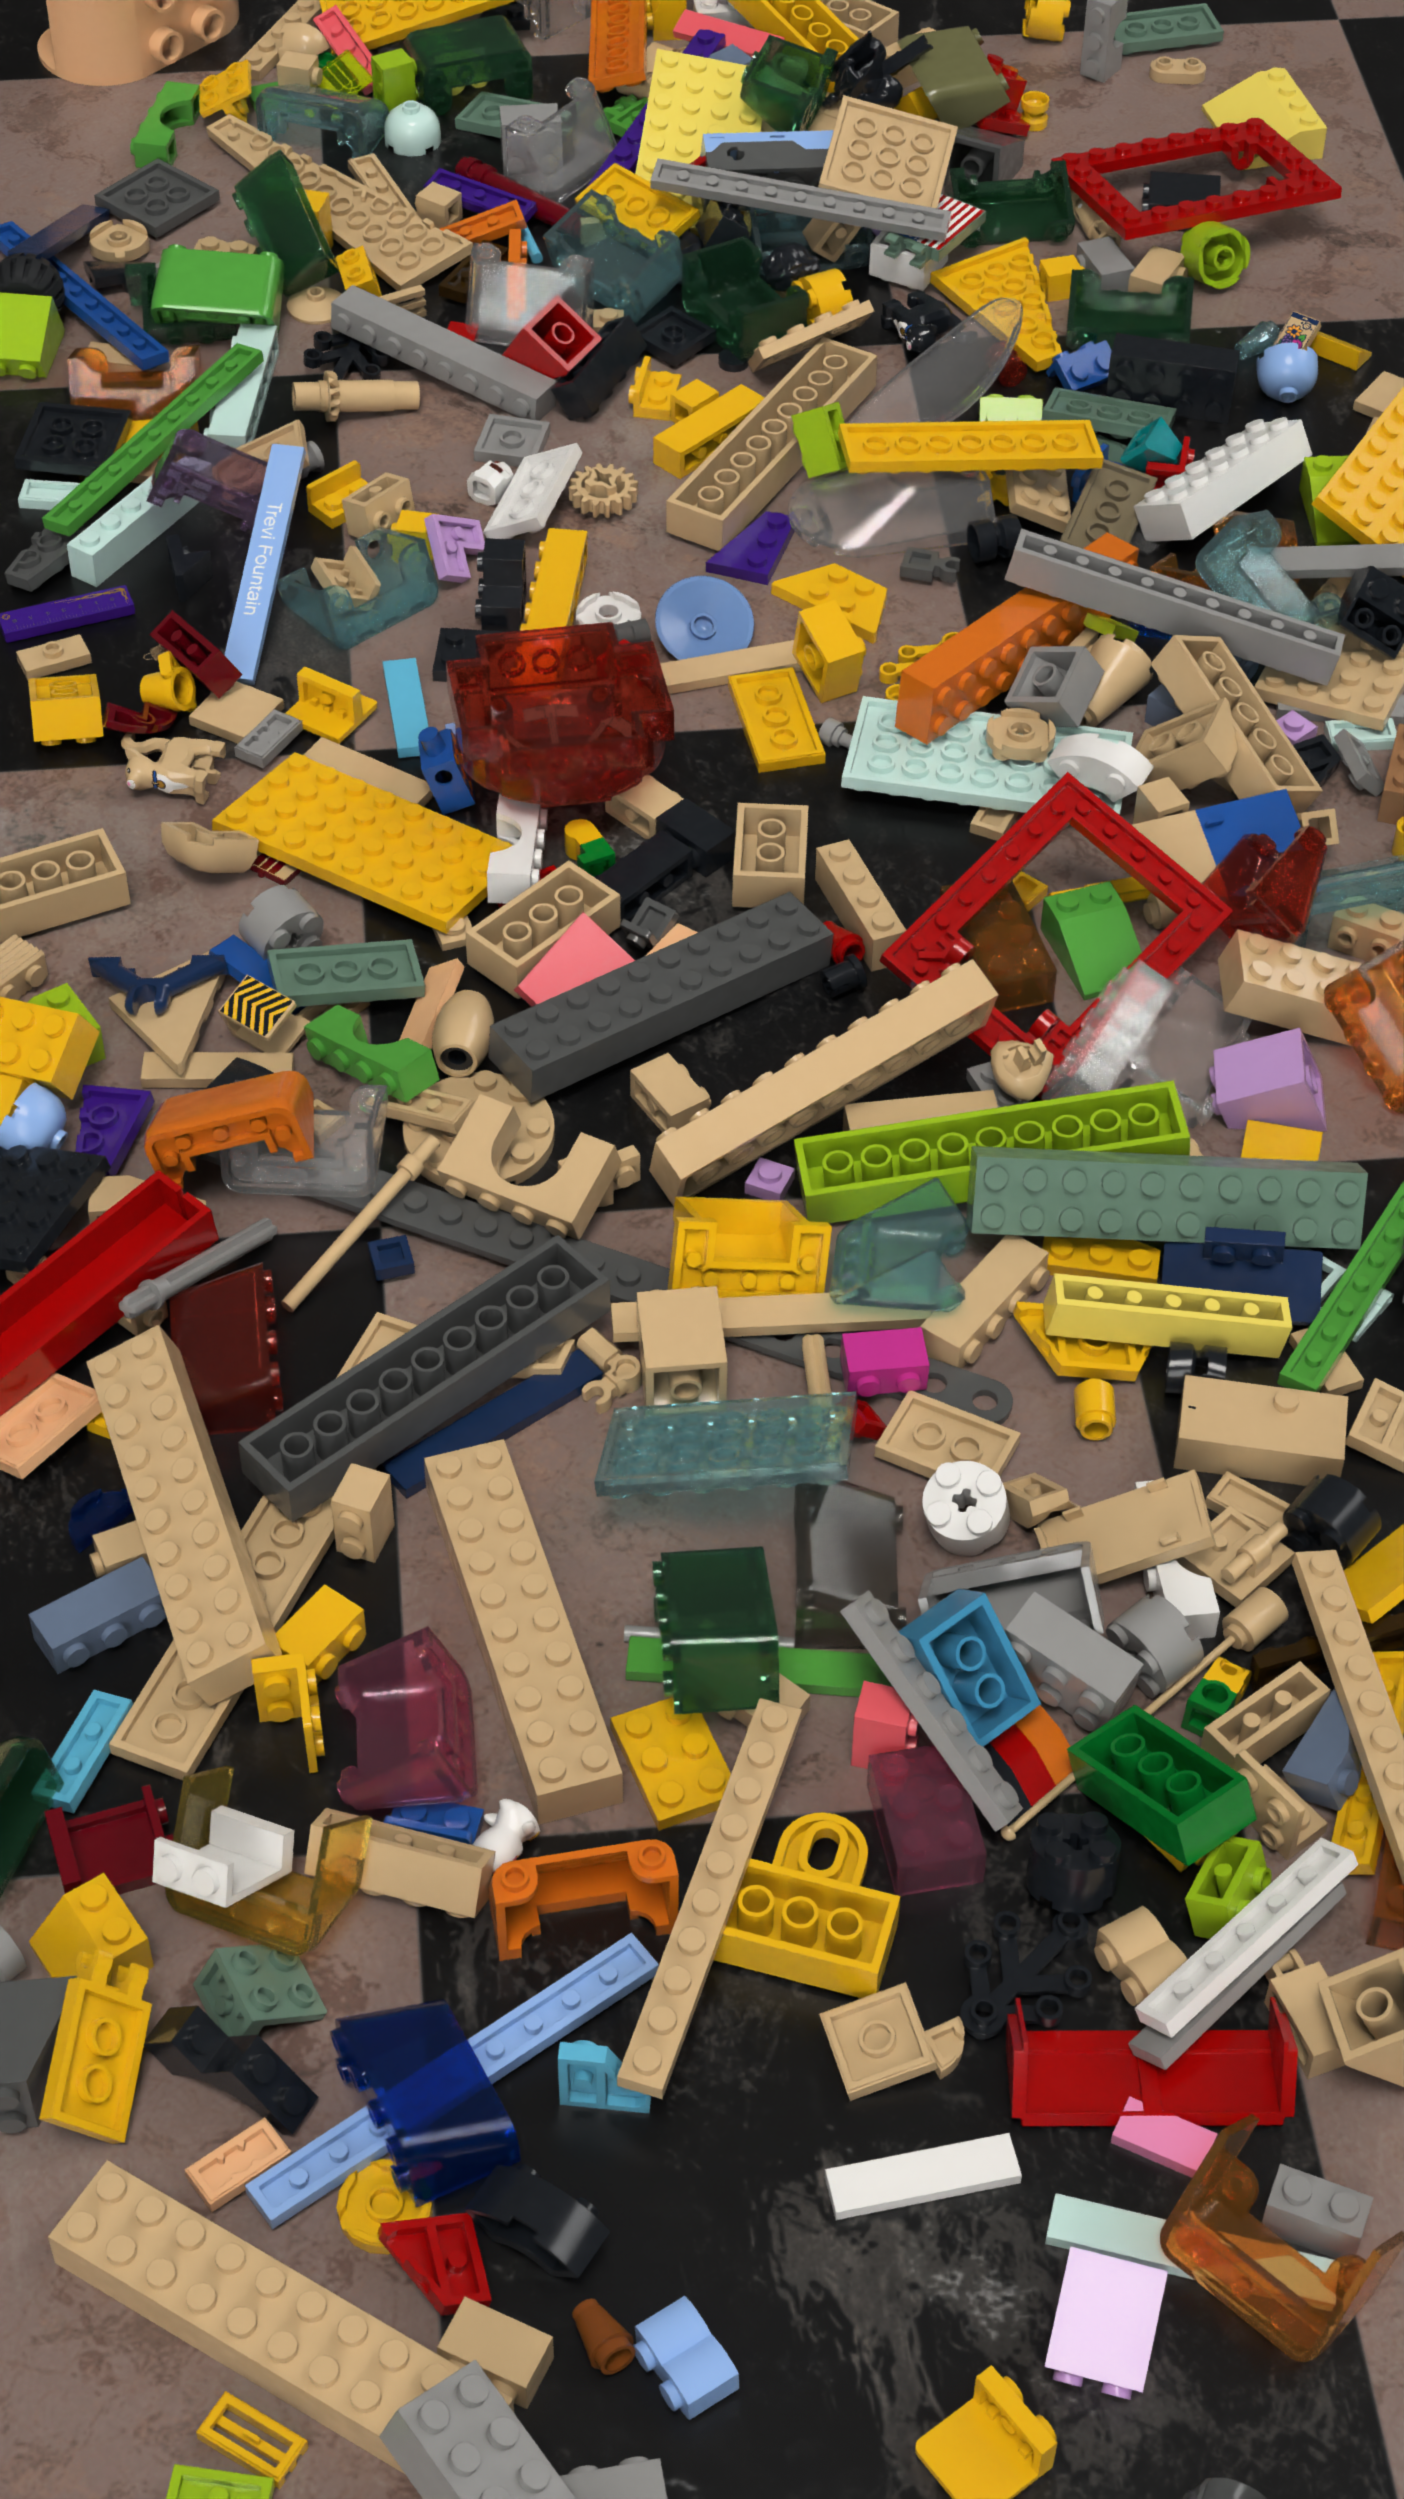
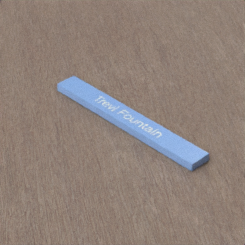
[225,444,306,686]

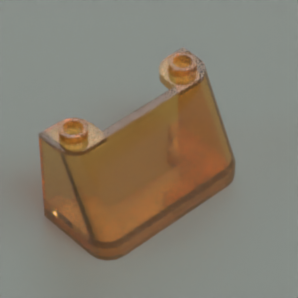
[67,345,201,421]

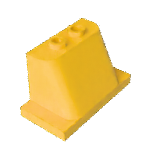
[668,1196,832,1298]

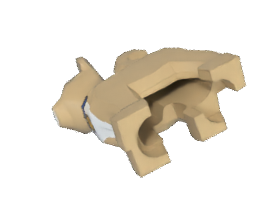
[121,733,226,805]

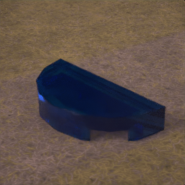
[68,1488,133,1553]

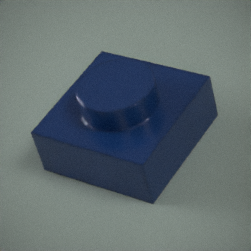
[368,1235,415,1281]

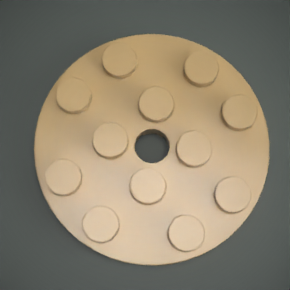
[403,1070,555,1187]

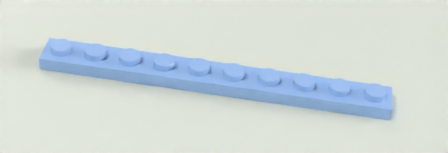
[245,1932,659,2230]

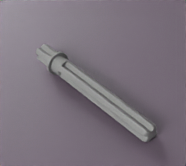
[119,1218,277,1319]

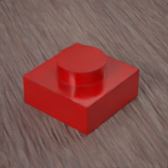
[834,1396,887,1441]

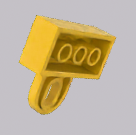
[0,997,100,1126]
[714,1813,901,1998]

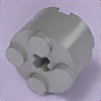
[239,885,324,960]
[1105,1594,1204,1698]

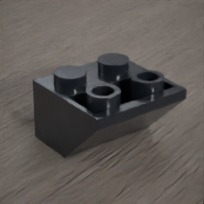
[1338,566,1404,660]

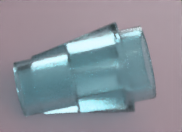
[1235,321,1280,360]

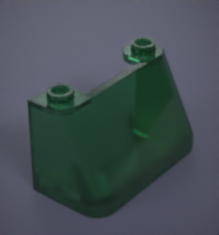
[944,160,1076,248]

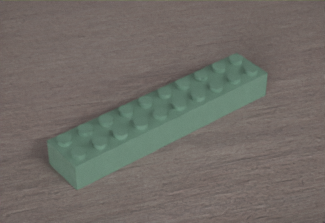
[966,1146,1368,1249]

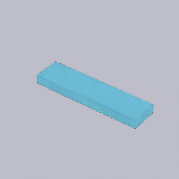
[382,658,428,758]

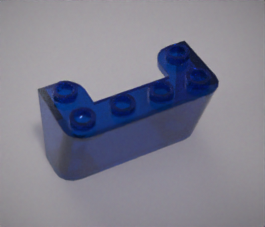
[330,1999,521,2208]

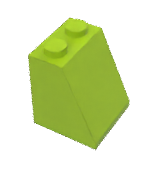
[0,292,65,379]

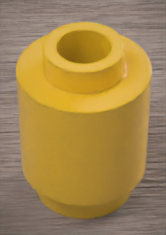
[1074,1378,1116,1440]

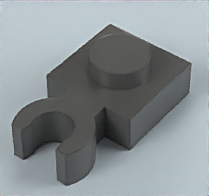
[900,546,961,583]

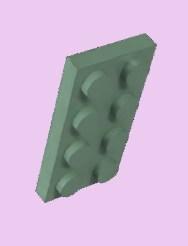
[1113,3,1224,55]
[1042,387,1177,439]
[267,939,425,1008]

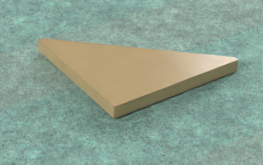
[109,951,226,1075]

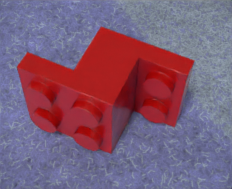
[975,54,1030,136]

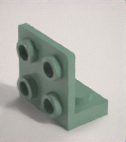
[193,1942,327,2037]

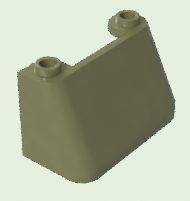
[897,26,1011,130]

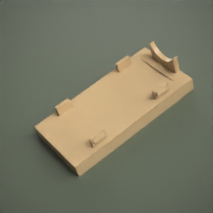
[1034,1470,1216,1584]

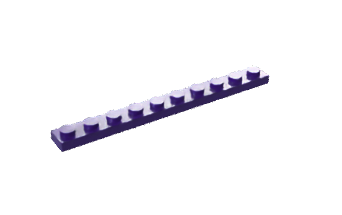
[585,29,726,189]

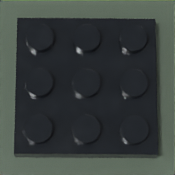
[14,402,132,476]

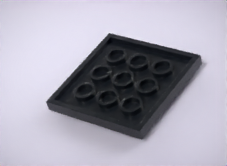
[0,1145,111,1274]

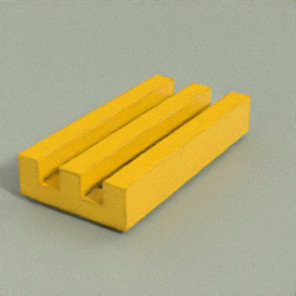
[196,2391,309,2489]

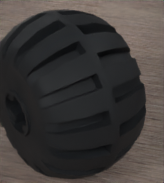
[0,253,65,313]

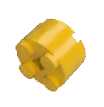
[1022,0,1071,42]
[791,268,853,327]

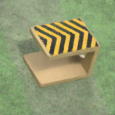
[218,975,307,1053]

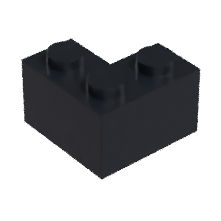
[475,538,527,634]

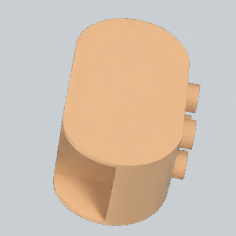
[37,0,239,86]

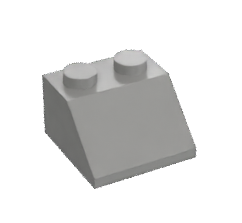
[1004,646,1104,727]

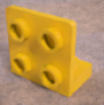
[251,1652,325,1773]

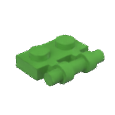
[593,94,648,138]

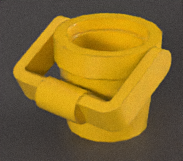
[140,650,197,712]

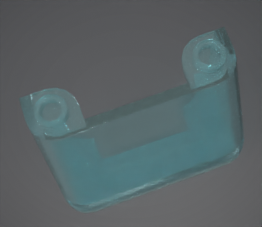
[255,84,389,159]
[1195,510,1341,629]

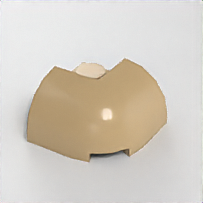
[161,822,259,873]

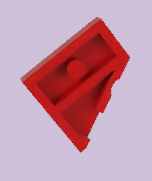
[377,2213,492,2316]

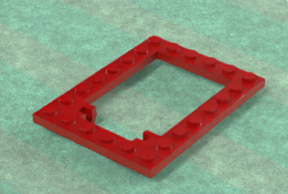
[1051,118,1342,240]
[879,772,1234,1101]

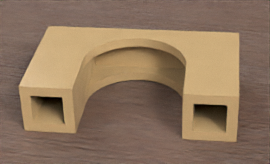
[437,1094,622,1240]

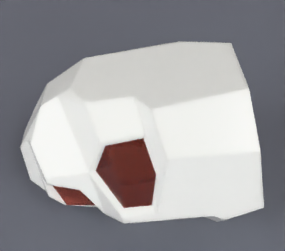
[467,460,514,506]

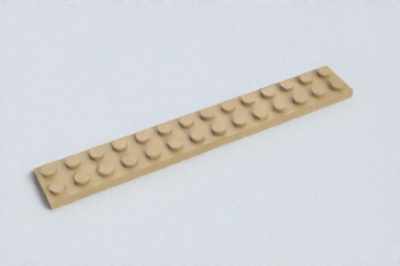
[109,1312,417,1782]

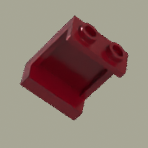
[44,1784,175,1895]

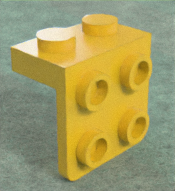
[915,2365,1057,2499]

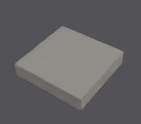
[474,414,550,467]

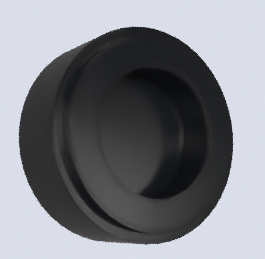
[718,348,749,372]

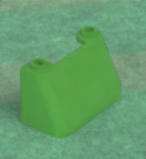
[151,244,285,336]

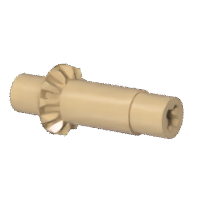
[292,371,420,422]

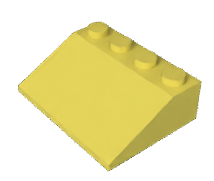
[1202,67,1327,170]

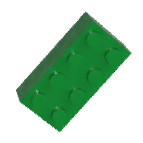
[1067,1704,1257,1867]

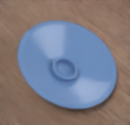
[655,576,754,660]

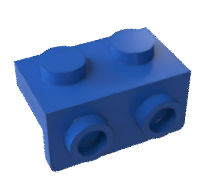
[1046,340,1112,392]

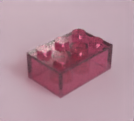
[867,1745,987,1896]

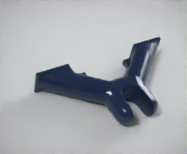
[88,955,229,1016]

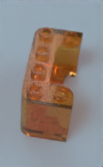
[1324,938,1404,1114]

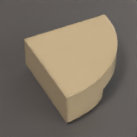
[924,2016,965,2079]

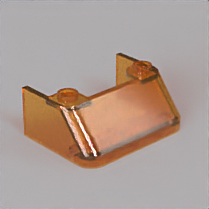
[1160,2114,1404,2362]

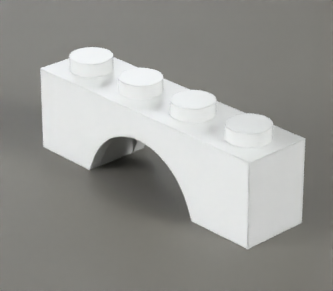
[487,794,548,904]
[1134,1480,1220,1640]

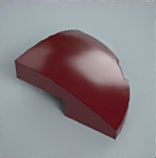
[103,702,178,734]

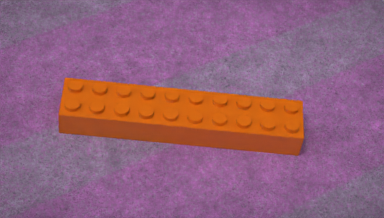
[895,532,1139,745]

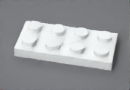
[483,443,582,539]

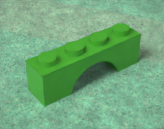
[130,81,200,168]
[304,1004,440,1103]

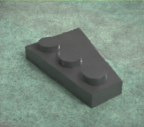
[5,527,86,592]

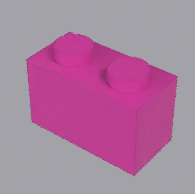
[840,1327,930,1397]

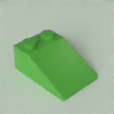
[1040,881,1142,1000]

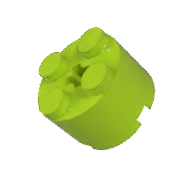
[1180,221,1250,289]

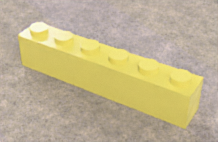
[1043,1273,1293,1358]

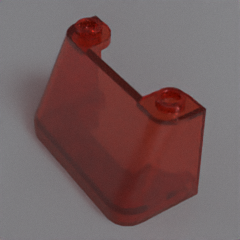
[1201,826,1328,943]

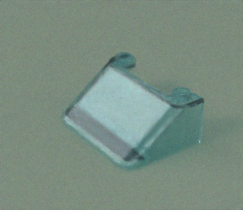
[829,1178,969,1312]

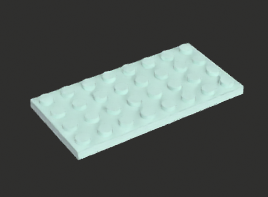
[841,696,1133,815]

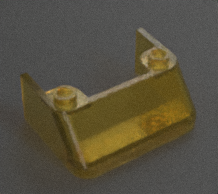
[165,1766,372,1956]

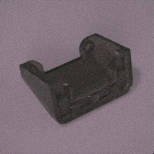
[794,1470,907,1649]

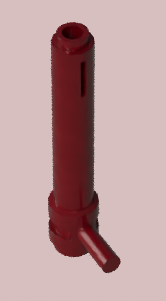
[455,157,583,237]

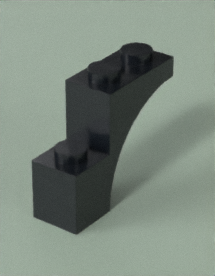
[144,2005,319,2135]

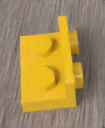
[336,245,382,297]
[628,356,682,421]
[306,460,368,529]

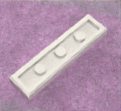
[825,2133,1022,2220]

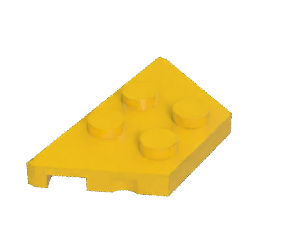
[771,563,888,644]
[1013,1301,1152,1382]

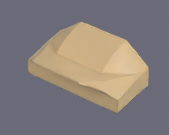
[1003,1473,1082,1528]

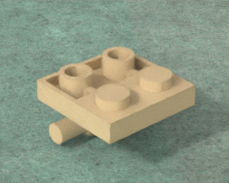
[1175,1505,1295,1608]

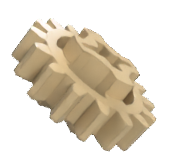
[569,463,638,518]

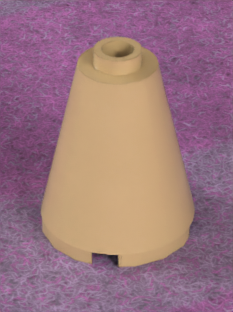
[1080,634,1153,727]

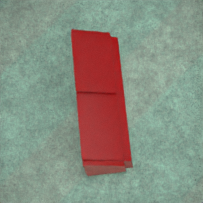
[1006,1997,1298,2126]

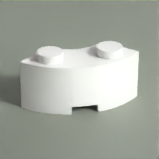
[1046,733,1154,802]

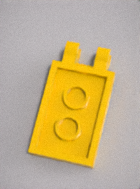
[39,1949,152,2144]

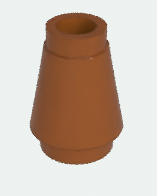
[572,2298,635,2375]

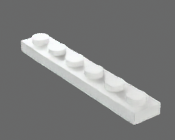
[1134,1838,1358,2038]

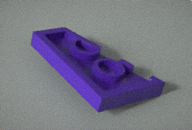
[706,511,797,585]
[75,1084,155,1176]

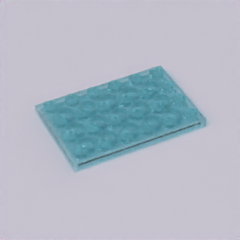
[594,1391,858,1499]

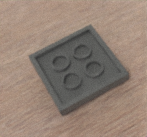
[94,158,220,238]

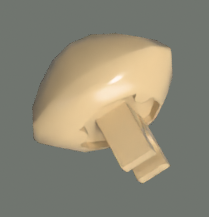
[991,1038,1054,1101]

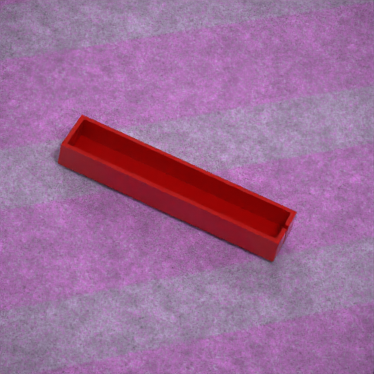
[0,1170,219,1417]

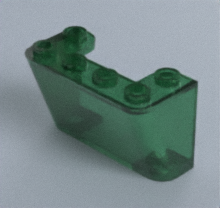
[1066,269,1194,351]

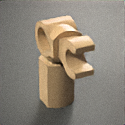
[577,1327,642,1414]

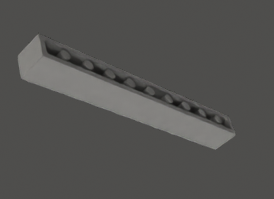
[1004,529,1345,686]

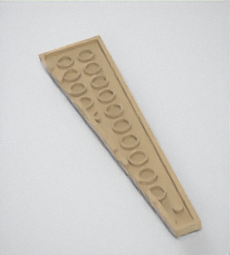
[206,114,475,291]

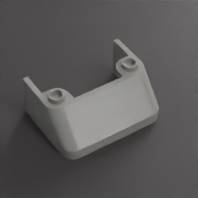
[918,1541,1105,1634]

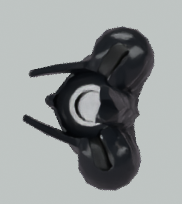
[822,30,933,109]

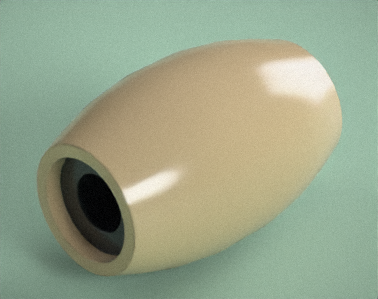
[432,990,494,1077]

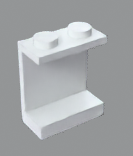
[152,1806,294,1908]

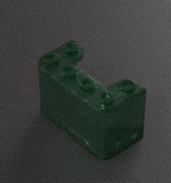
[403,15,533,116]
[682,236,809,361]
[652,1546,780,1714]

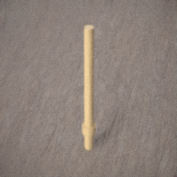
[281,1135,441,1312]

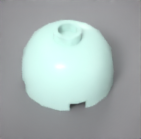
[384,100,441,157]

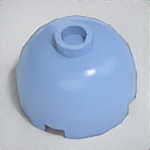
[1256,343,1318,403]
[0,1082,68,1150]

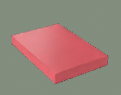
[514,912,635,1007]

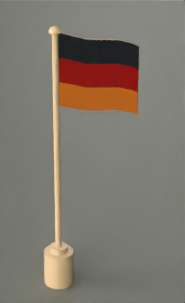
[984,1587,1289,1841]

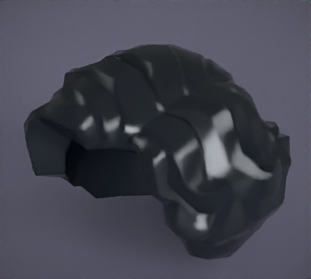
[762,243,821,292]

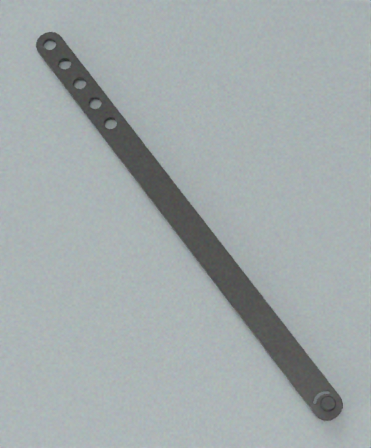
[149,1108,1013,1425]

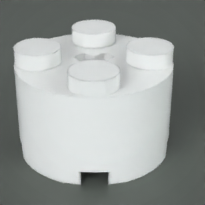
[922,1461,1010,1556]

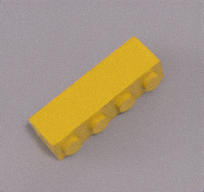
[653,384,765,479]

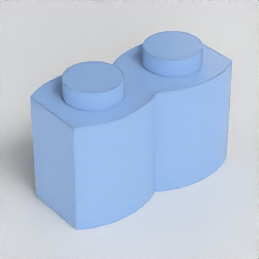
[633,2296,739,2420]

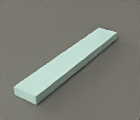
[1045,2193,1342,2313]

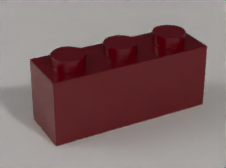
[149,610,243,699]

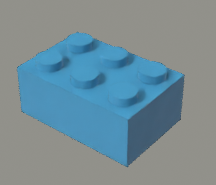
[898,1589,1041,1747]

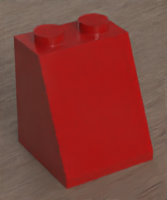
[502,295,602,379]

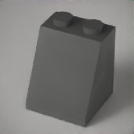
[943,126,1025,200]
[0,1976,77,2133]

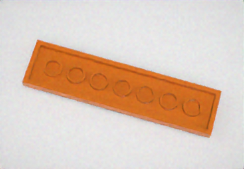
[588,0,647,93]

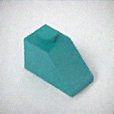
[1120,416,1183,473]

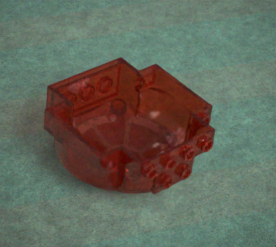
[446,622,674,808]

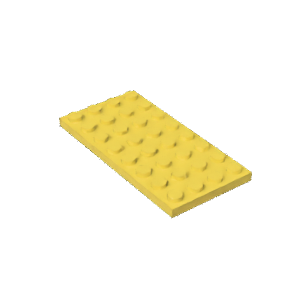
[635,49,770,237]

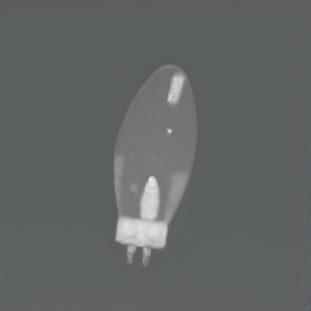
[837,298,1023,473]

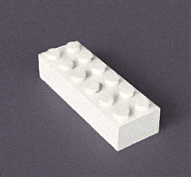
[1134,417,1313,542]

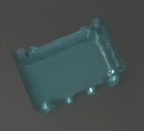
[543,189,687,322]

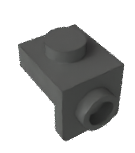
[620,897,680,950]

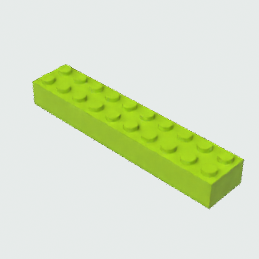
[794,1080,1190,1223]

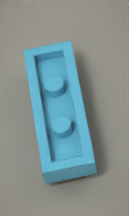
[31,1690,133,1814]

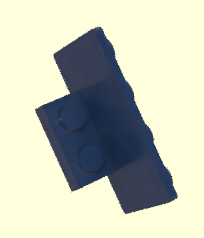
[1162,1227,1323,1326]

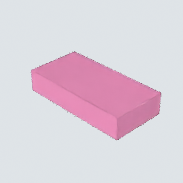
[1111,2096,1218,2181]

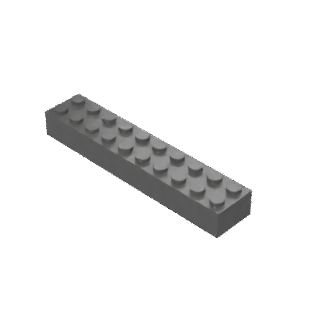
[488,892,834,1103]
[238,1235,611,1522]

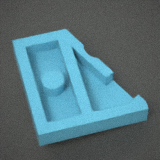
[558,2040,651,2113]

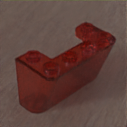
[169,1262,284,1435]

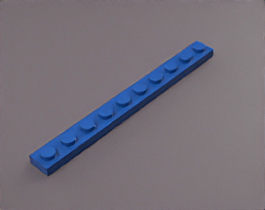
[0,221,169,371]

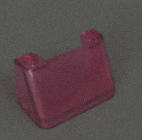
[335,1626,478,1810]

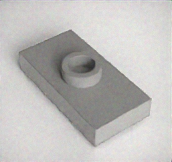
[234,709,303,768]

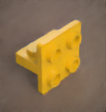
[200,59,252,123]
[285,666,377,744]

